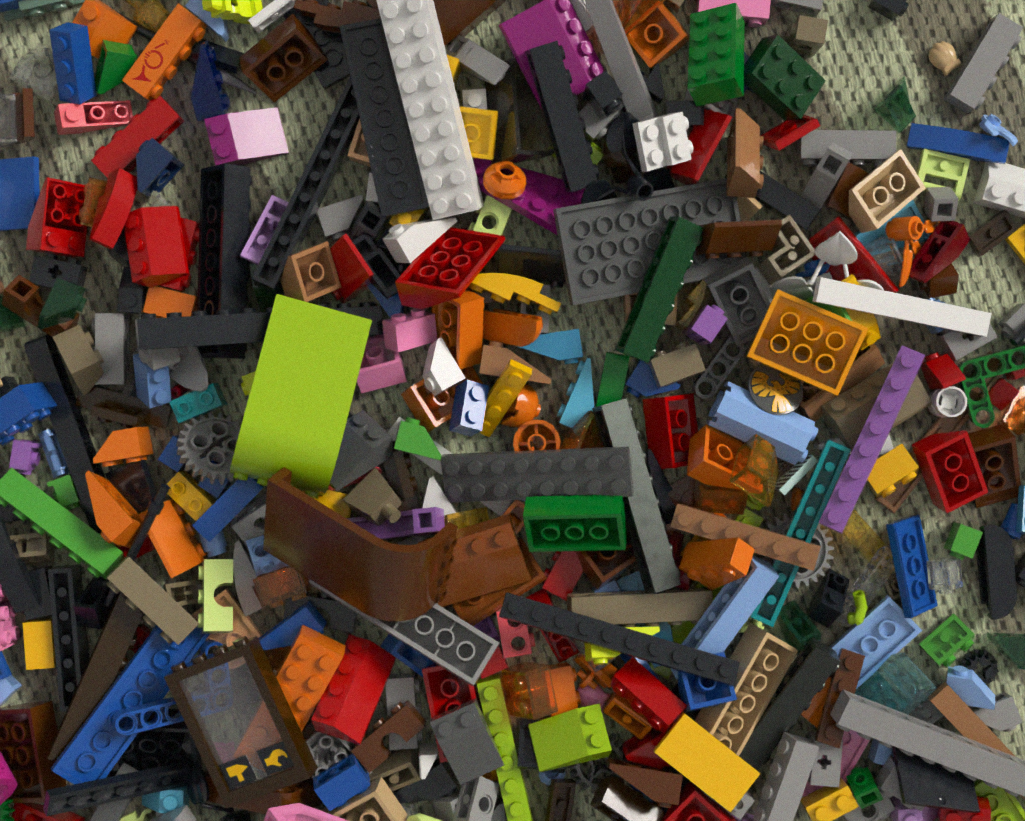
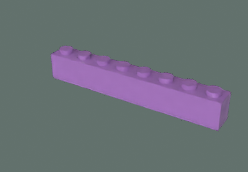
[819,345,925,534]

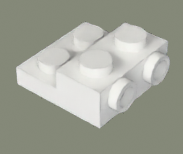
[633,112,693,172]

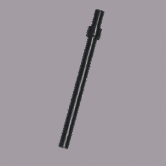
[103,484,170,607]

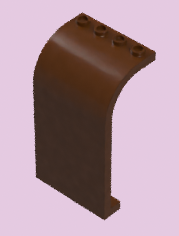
[263,467,458,621]

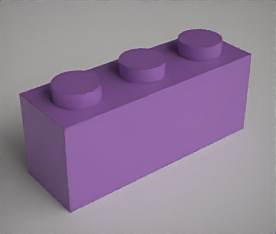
[682,304,728,346]

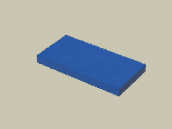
[886,514,938,618]

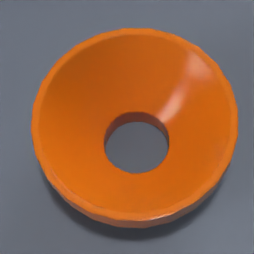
[483,161,526,199]

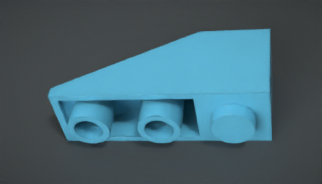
[557,357,594,434]

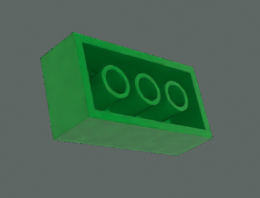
[688,3,745,106]
[523,495,627,552]

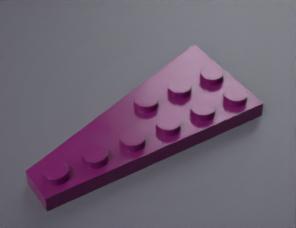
[472,158,585,236]

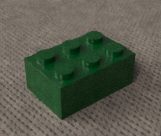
[744,34,826,121]

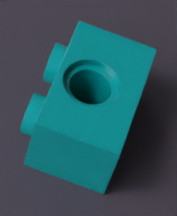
[169,383,228,423]

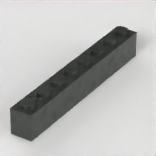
[592,398,681,593]

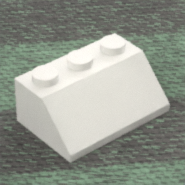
[973,162,1025,218]

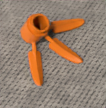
[886,216,940,287]

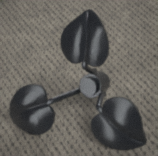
[581,112,675,204]
[186,760,251,821]

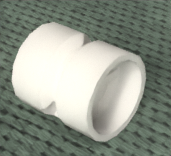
[928,386,967,418]

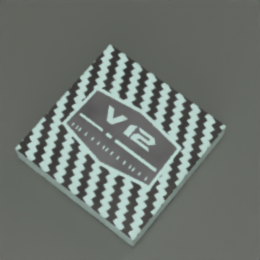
[764,453,818,495]

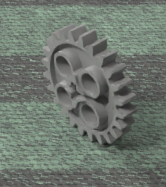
[176,412,241,485]
[760,511,834,588]

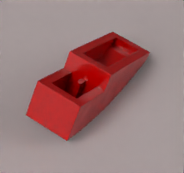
[89,168,138,249]

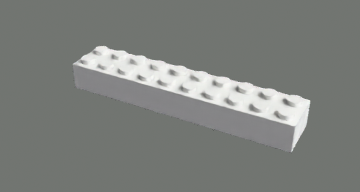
[376,0,484,220]

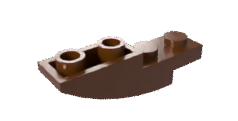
[294,0,381,33]

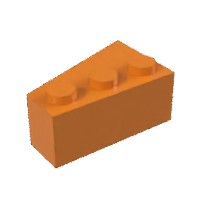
[679,537,755,590]

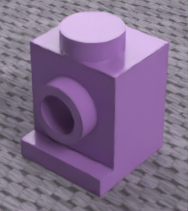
[9,439,42,475]

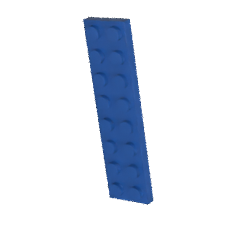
[51,625,210,784]

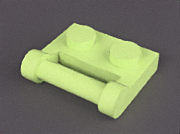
[916,149,970,201]

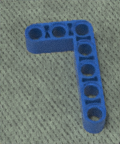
[112,639,234,735]

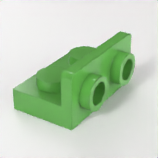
[919,613,975,669]

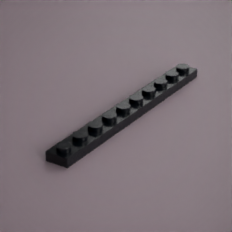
[499,592,740,686]

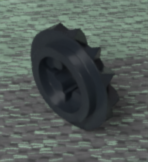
[960,649,999,686]

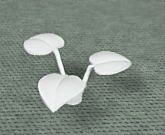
[771,231,884,300]

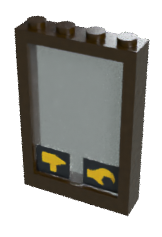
[164,636,318,809]

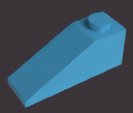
[511,329,583,365]

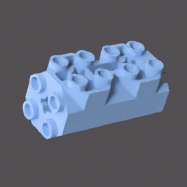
[706,381,819,465]

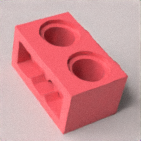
[496,609,536,658]

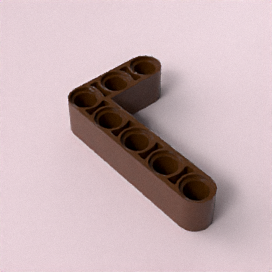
[204,771,322,814]

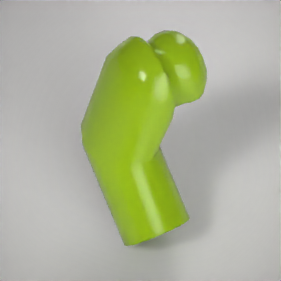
[847,590,868,626]

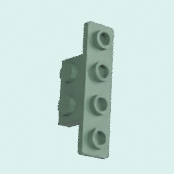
[3,0,85,21]

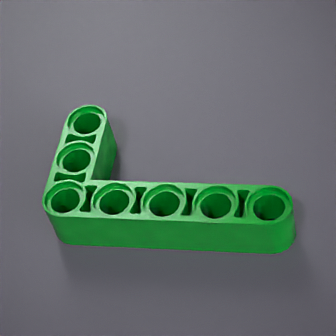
[958,344,1025,428]

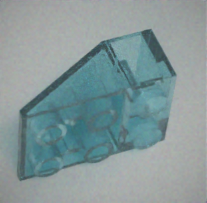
[855,652,937,715]

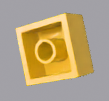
[866,444,919,498]

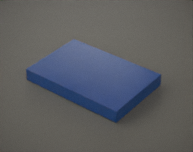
[0,156,40,231]

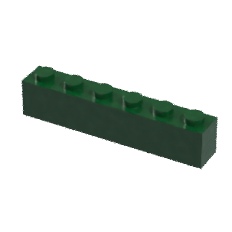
[615,216,704,363]

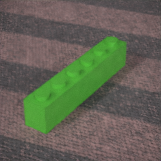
[0,468,125,580]

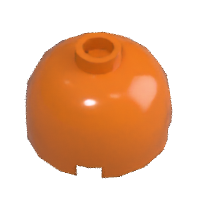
[500,383,541,428]
[513,419,561,451]

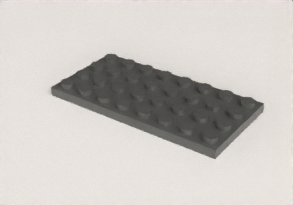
[553,178,747,305]

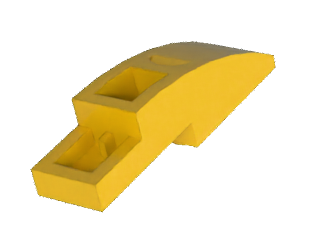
[469,273,561,315]

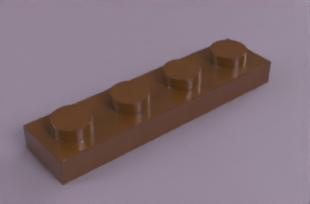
[814,648,865,749]

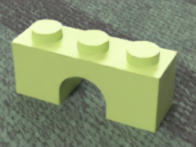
[197,559,233,634]

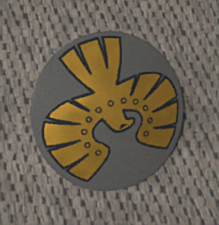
[748,364,803,415]

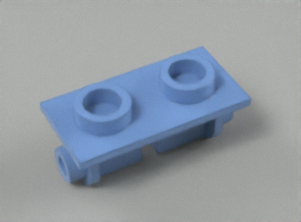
[38,429,70,478]

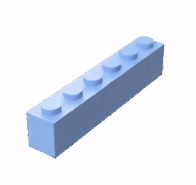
[670,556,779,679]

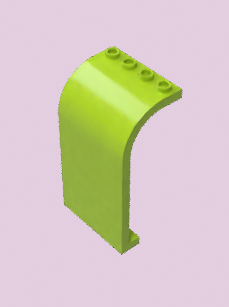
[229,294,372,499]

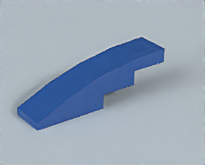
[907,123,1010,164]

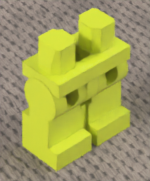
[202,0,263,24]

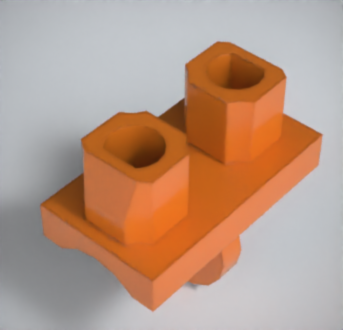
[573,652,618,690]

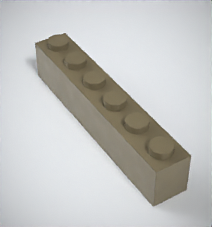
[567,587,713,627]

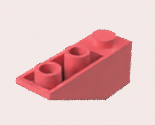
[54,100,133,135]

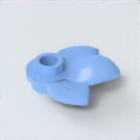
[979,114,1018,147]

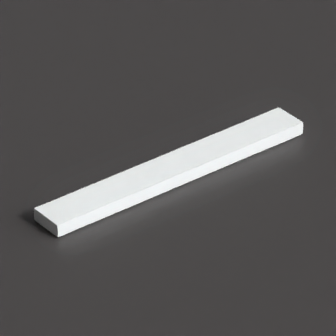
[812,277,992,337]

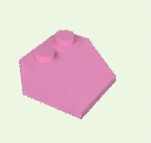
[357,334,407,394]

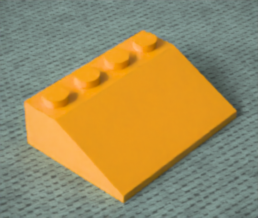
[746,289,869,396]

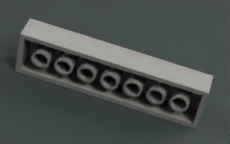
[309,580,499,687]

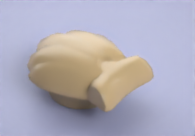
[928,41,962,76]

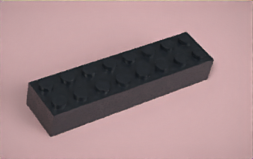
[197,163,252,359]

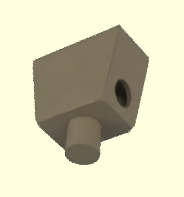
[343,468,402,526]

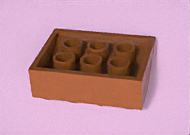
[418,514,531,607]

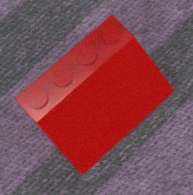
[395,227,505,309]

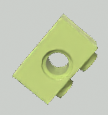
[468,195,513,236]

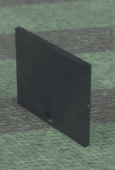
[892,746,980,813]

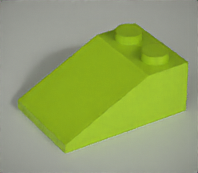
[528,703,612,772]

